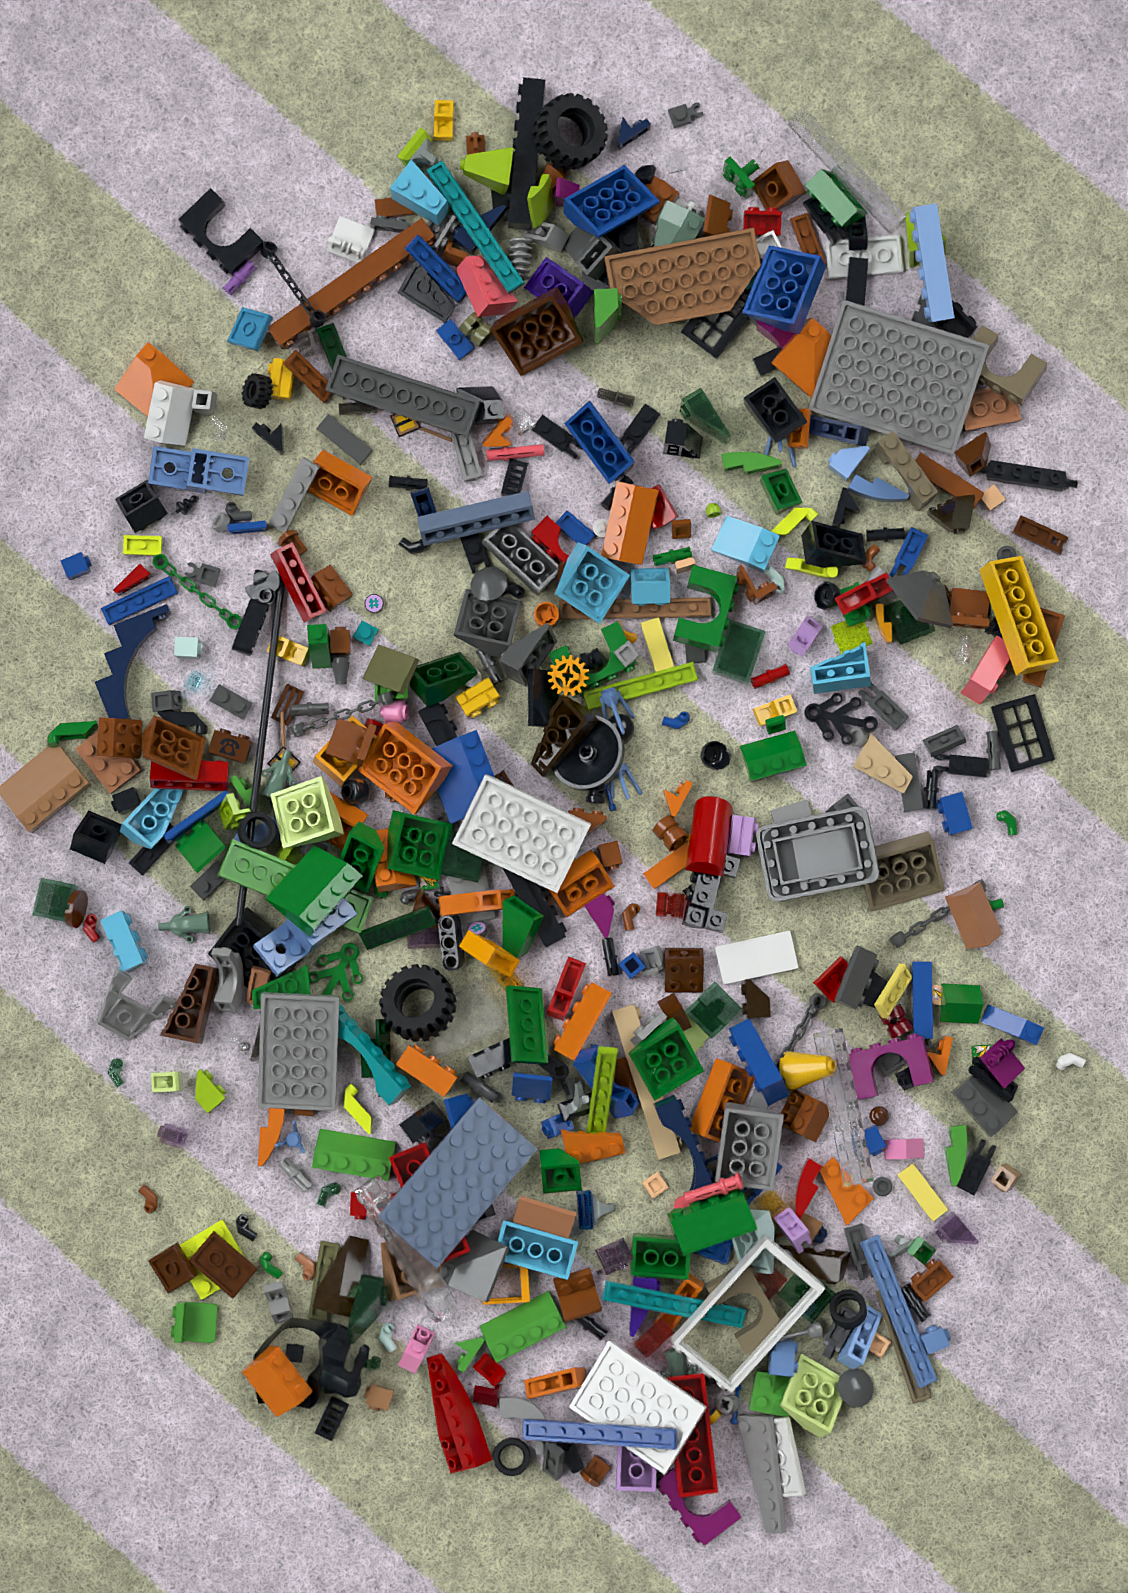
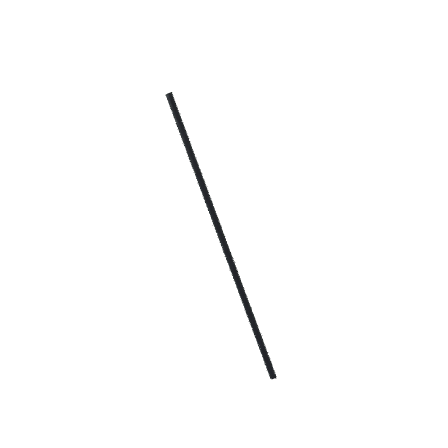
[235,574,285,927]

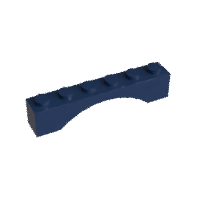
[653,1095,721,1202]

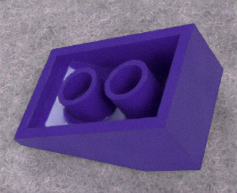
[524,257,594,319]
[629,1275,660,1337]

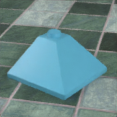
[555,542,630,624]

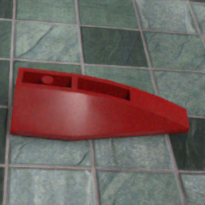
[426,1353,492,1474]

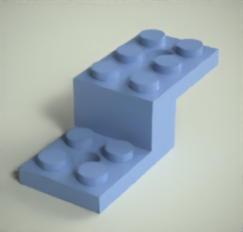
[148,446,249,496]
[253,899,357,976]

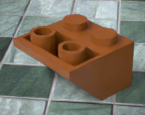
[568,807,607,837]
[780,1089,833,1143]

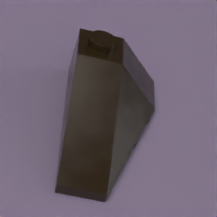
[927,494,975,535]
[531,695,598,777]
[312,1235,369,1318]
[774,1244,850,1284]

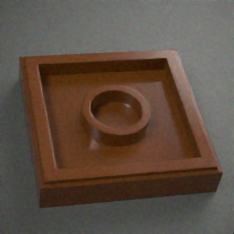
[148,1242,198,1294]

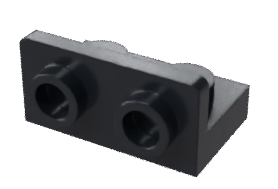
[936,300,977,338]

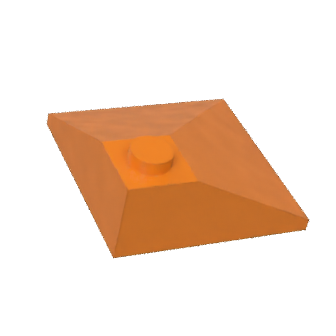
[771,317,831,398]
[114,342,194,417]

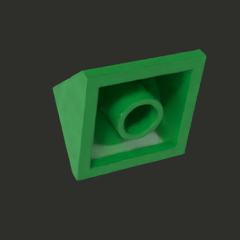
[760,469,803,515]
[940,983,984,1024]

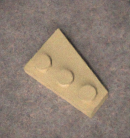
[853,734,913,794]

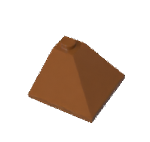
[141,715,206,780]

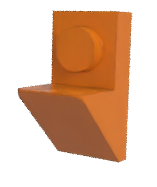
[482,413,513,447]
[663,780,693,818]
[928,1036,953,1076]

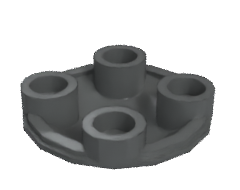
[470,567,508,604]
[836,1368,874,1408]

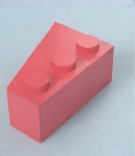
[456,255,518,317]
[961,636,1011,705]

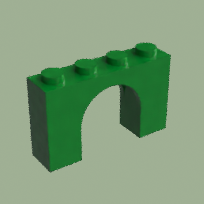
[673,565,739,653]
[549,621,638,697]

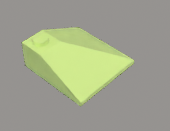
[271,776,344,849]
[780,1354,843,1437]

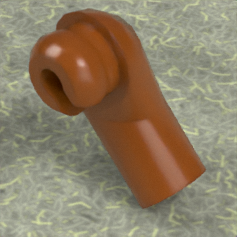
[862,544,880,572]
[622,903,640,931]
[138,1184,158,1214]

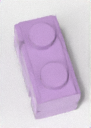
[727,815,758,857]

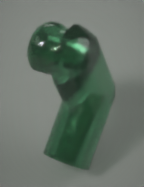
[108,1058,125,1088]
[316,1182,341,1206]
[353,1354,381,1370]

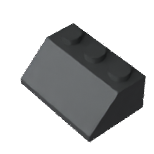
[834,945,879,1010]
[951,1075,1018,1137]

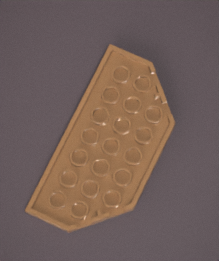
[604,228,761,325]

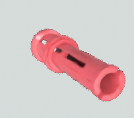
[684,1172,744,1204]

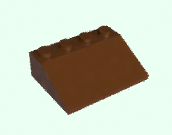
[490,287,584,376]

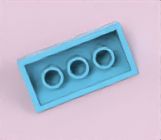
[498,1220,578,1280]

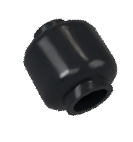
[341,779,370,804]

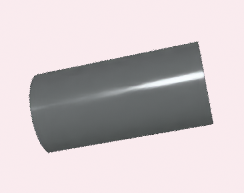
[482,524,559,596]

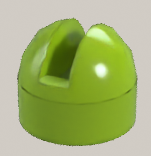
[706,503,722,518]

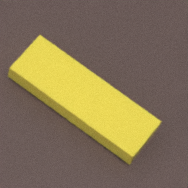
[640,617,674,672]
[874,964,913,1019]
[897,1163,948,1222]

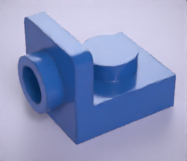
[541,1114,575,1139]

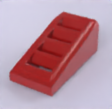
[113,564,152,596]

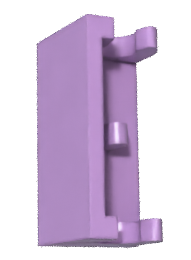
[774,1207,812,1254]

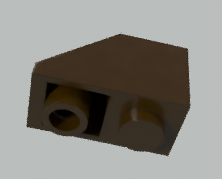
[741,979,771,1019]

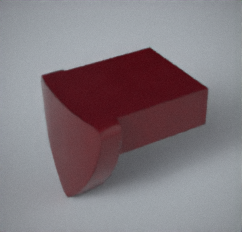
[473,1383,503,1408]

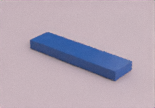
[404,235,466,303]
[101,576,178,626]
[163,790,229,844]
[912,962,933,1039]

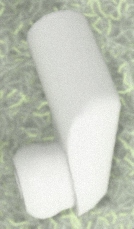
[1056,1053,1086,1070]

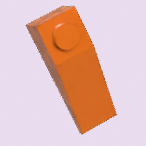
[524,1367,587,1399]

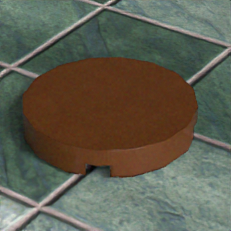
[65,890,88,928]

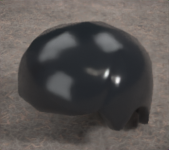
[814,581,841,610]
[608,713,634,744]
[700,741,731,770]

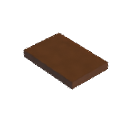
[189,1231,258,1299]

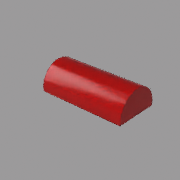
[685,796,733,876]

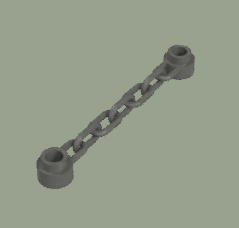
[289,691,394,737]
[889,879,987,948]
[776,993,827,1073]

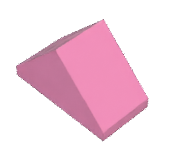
[884,1138,924,1159]

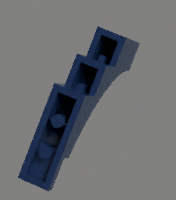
[95,604,171,719]

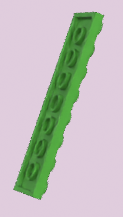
[217,839,373,934]

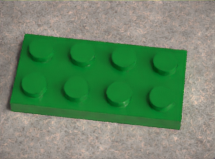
[505,985,548,1065]

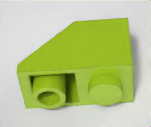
[195,1069,227,1114]

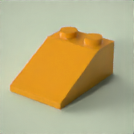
[313,715,377,787]

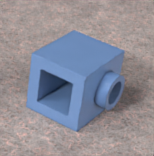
[920,1324,951,1355]

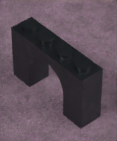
[178,188,264,276]

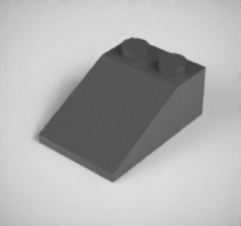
[499,623,557,687]

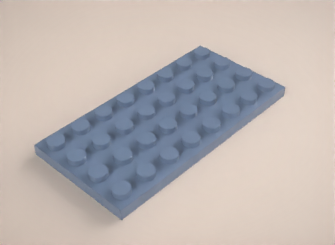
[377,1097,537,1269]

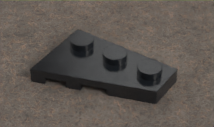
[397,261,456,323]

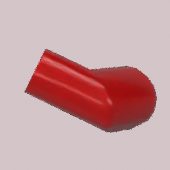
[83,914,101,943]

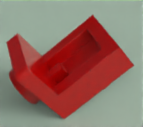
[472,1352,507,1387]

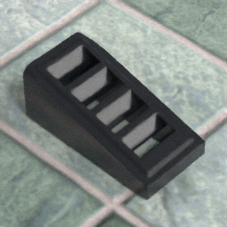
[847,216,868,251]
[501,459,528,496]
[314,1396,349,1441]

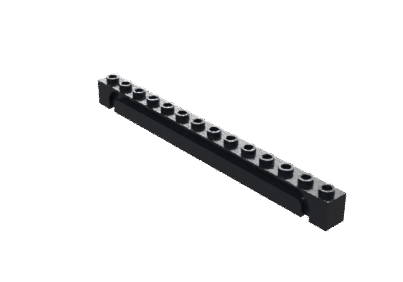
[418,703,568,948]

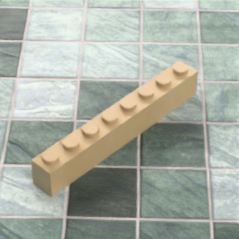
[612,1004,683,1160]

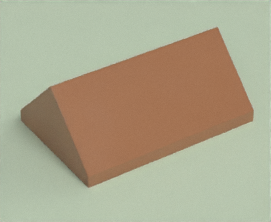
[945,882,1002,949]
[512,1195,576,1239]

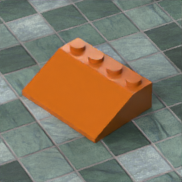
[358,721,453,815]

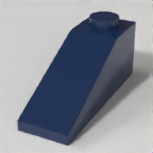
[453,205,506,255]
[809,415,870,446]

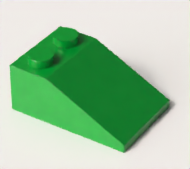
[175,820,226,873]

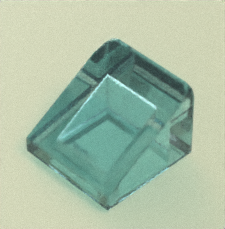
[183,670,204,693]

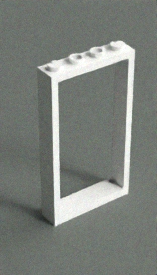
[671,1234,825,1393]

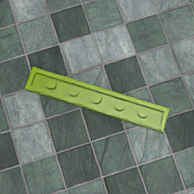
[583,662,698,710]
[586,1046,618,1134]

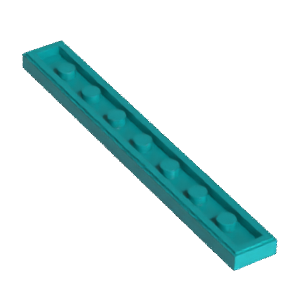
[426,161,524,294]
[602,1280,747,1328]

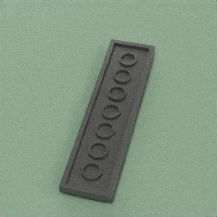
[325,355,481,438]

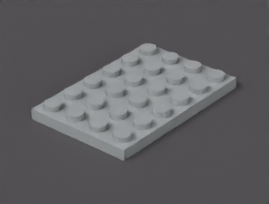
[258,992,340,1111]

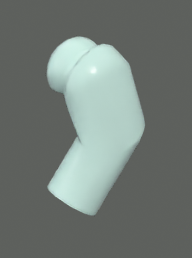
[764,566,784,593]
[379,1323,397,1353]

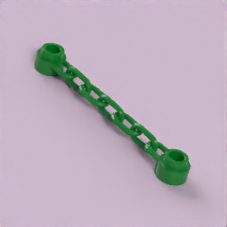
[153,554,242,630]

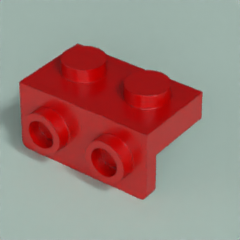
[743,207,782,236]
[651,484,679,529]
[813,956,848,1003]

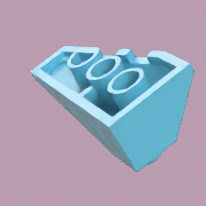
[120,789,183,849]

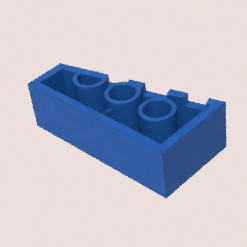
[728,1018,789,1106]

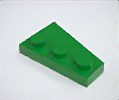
[252,965,311,1010]

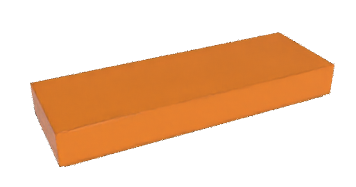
[643,842,689,889]

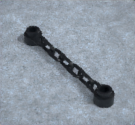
[261,241,326,328]

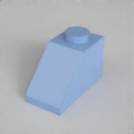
[828,446,870,481]

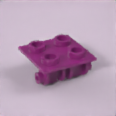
[980,1038,1025,1088]

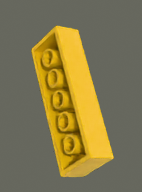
[979,556,1059,676]

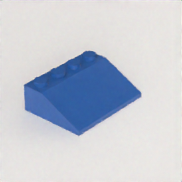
[563,165,660,238]
[742,245,826,334]
[432,730,495,824]

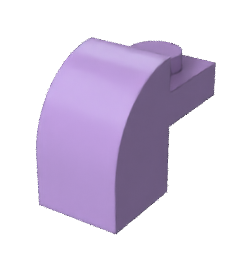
[787,615,823,656]

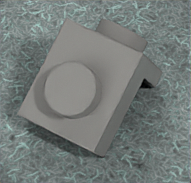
[640,945,665,977]

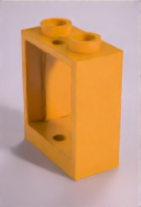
[459,930,520,977]
[479,1263,530,1305]

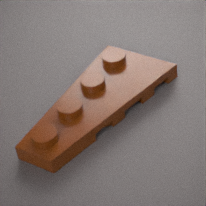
[1023,608,1065,688]

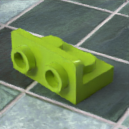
[218,793,251,830]

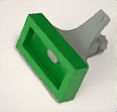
[891,1235,936,1265]

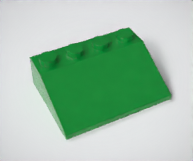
[265,846,362,937]
[667,1189,758,1256]

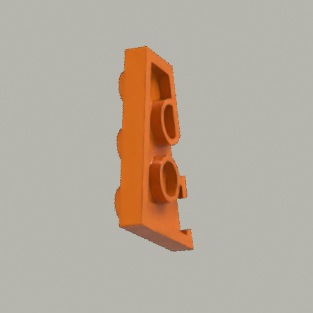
[561,1130,625,1164]
[819,1157,874,1226]

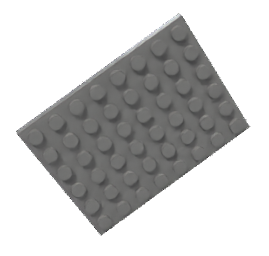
[809,299,990,455]

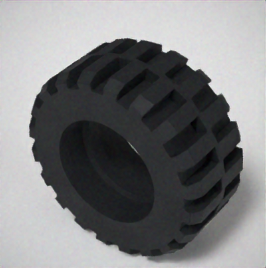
[532,93,608,171]
[379,964,457,1042]

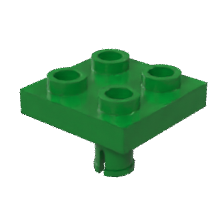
[723,156,760,199]

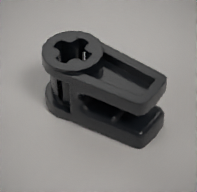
[538,1054,569,1080]
[557,1442,584,1474]

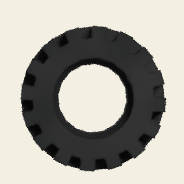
[242,373,273,409]

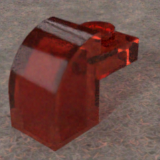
[632,1318,674,1358]

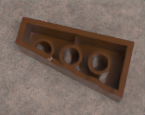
[160,964,219,1044]

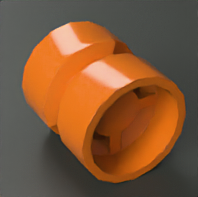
[534,602,559,628]

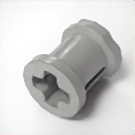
[717,1395,740,1414]

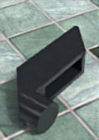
[157,711,208,734]

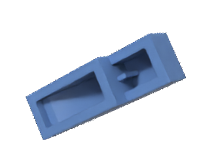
[848,475,909,502]

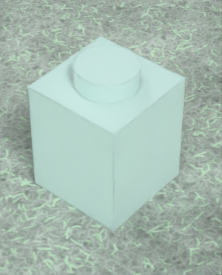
[174,637,203,659]

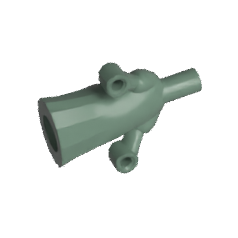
[261,750,297,797]
[158,906,210,943]
[660,1348,698,1377]

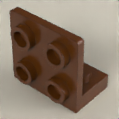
[665,948,704,993]

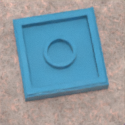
[227,307,273,351]

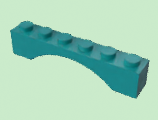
[338,1004,412,1105]

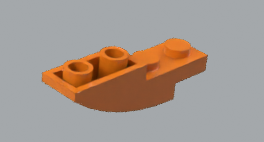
[438,889,515,916]

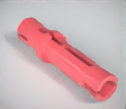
[486,444,544,462]

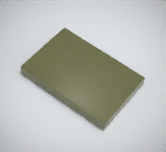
[362,644,420,695]

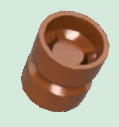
[652,815,688,852]

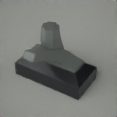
[557,1082,592,1122]

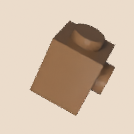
[990,1163,1022,1192]
[363,1383,394,1411]

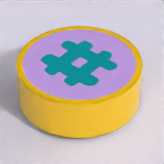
[709,1405,723,1425]

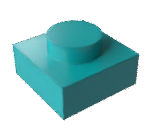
[353,620,379,647]

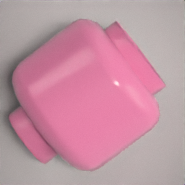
[380,700,410,724]

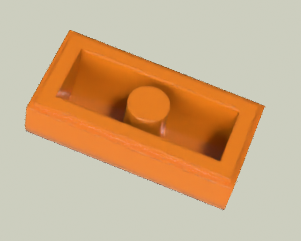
[788,408,811,449]

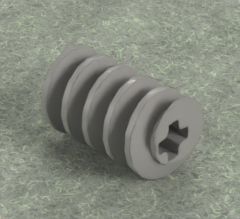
[508,238,533,280]

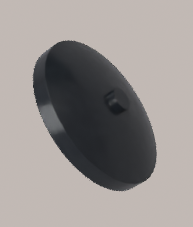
[553,715,625,791]

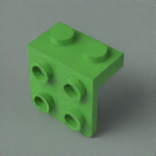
[171,1301,218,1343]

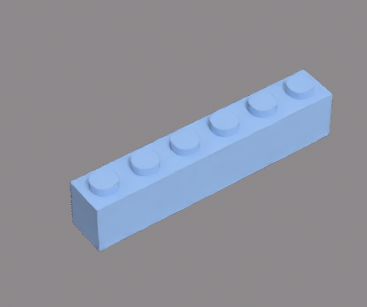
[909,203,954,322]

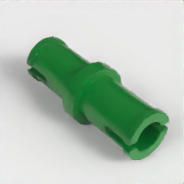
[652,546,692,567]

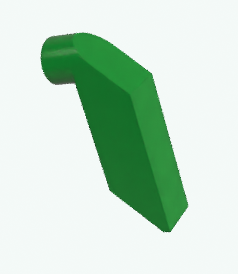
[47,721,98,748]

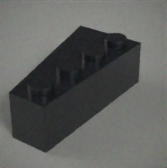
[399,1100,447,1144]

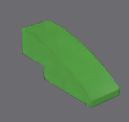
[721,452,782,475]
[944,1124,967,1186]

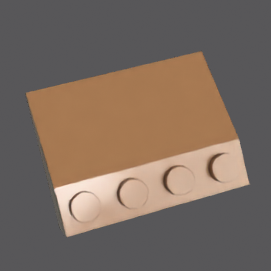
[0,745,92,833]

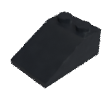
[743,377,807,444]
[801,521,867,568]

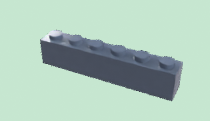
[417,491,535,546]

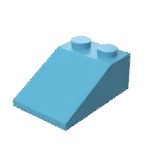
[711,516,780,573]

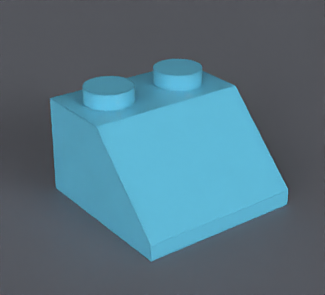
[630,568,670,606]

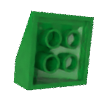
[387,810,453,880]
[628,1017,704,1101]

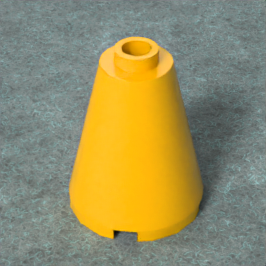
[779,1051,836,1090]

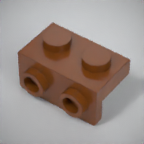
[311,565,353,612]
[909,1259,954,1302]

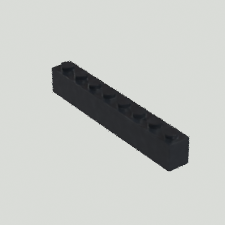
[505,77,546,230]

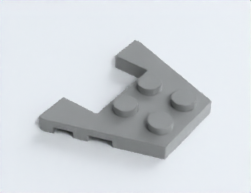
[96,968,177,1041]

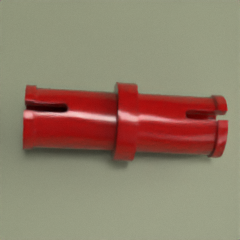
[750,664,790,689]

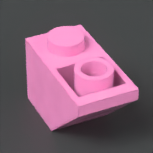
[398,1324,435,1374]

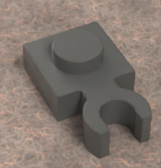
[668,102,703,128]
[185,562,221,588]

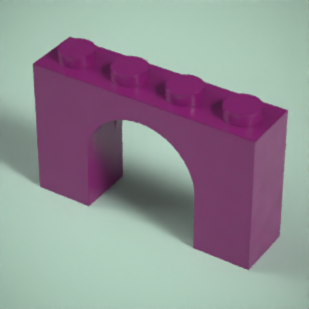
[846,1034,935,1100]
[656,1467,742,1546]

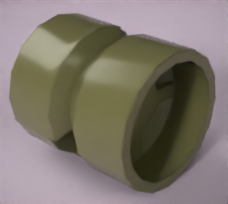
[459,312,493,348]

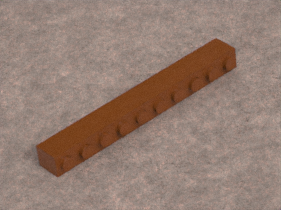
[268,218,436,349]

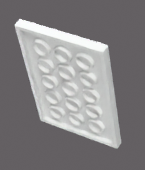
[452,774,591,893]
[569,1341,707,1474]

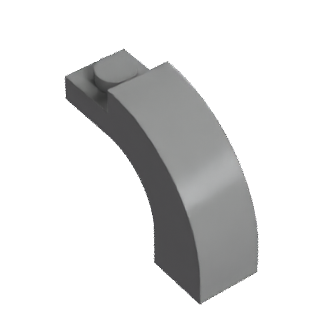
[211,947,244,1013]
[499,1396,547,1455]

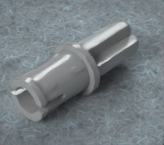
[278,1157,312,1192]

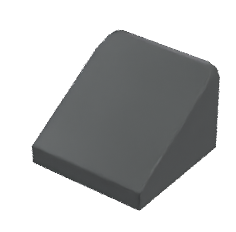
[685,644,705,663]

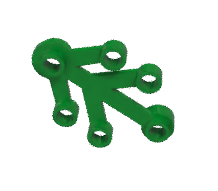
[309,943,363,1001]

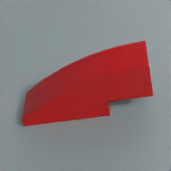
[835,572,894,616]
[546,956,586,1021]
[794,1157,822,1219]

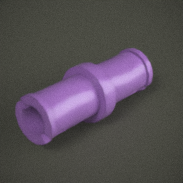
[222,260,257,296]

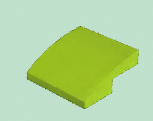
[527,174,555,228]

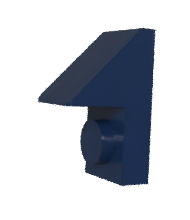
[618,117,651,150]
[410,487,437,517]

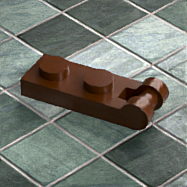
[1012,515,1068,555]

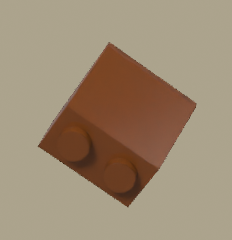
[752,160,807,211]
[640,176,679,226]
[702,195,733,238]

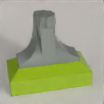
[397,127,439,167]

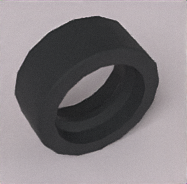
[238,812,276,850]
[829,1289,867,1329]
[493,1437,530,1476]

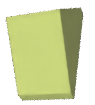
[151,1071,182,1092]

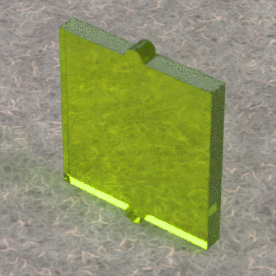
[830,621,873,655]

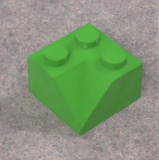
[748,1369,791,1417]

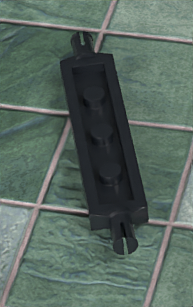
[977,460,1078,492]

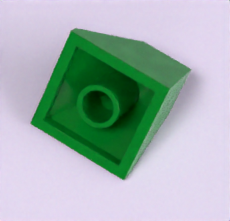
[539,1148,582,1194]

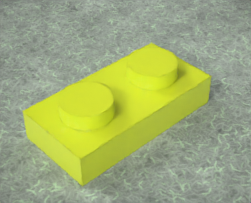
[123,535,163,556]

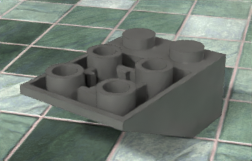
[564,227,622,280]

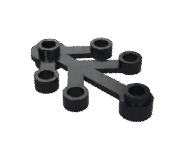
[804,693,878,746]

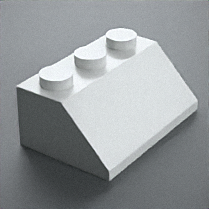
[144,380,197,445]

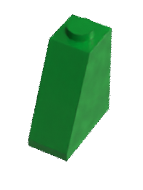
[307,624,332,669]
[502,896,544,958]

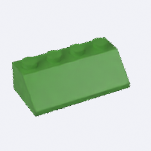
[593,288,622,344]
[312,1129,396,1181]
[479,1291,566,1363]

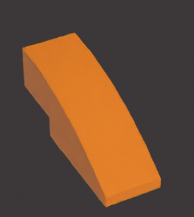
[258,1108,286,1166]
[653,1273,705,1335]

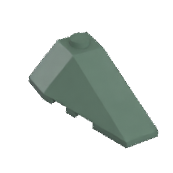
[654,200,705,247]

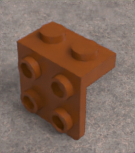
[97,717,143,758]

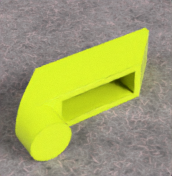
[771,508,818,536]
[785,557,838,579]
[344,1083,372,1135]

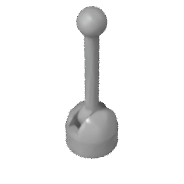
[778,1321,823,1342]

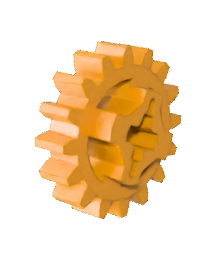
[548,655,590,697]

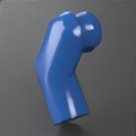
[662,711,690,729]

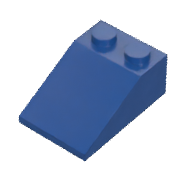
[511,1073,552,1103]

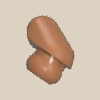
[295,1252,316,1281]

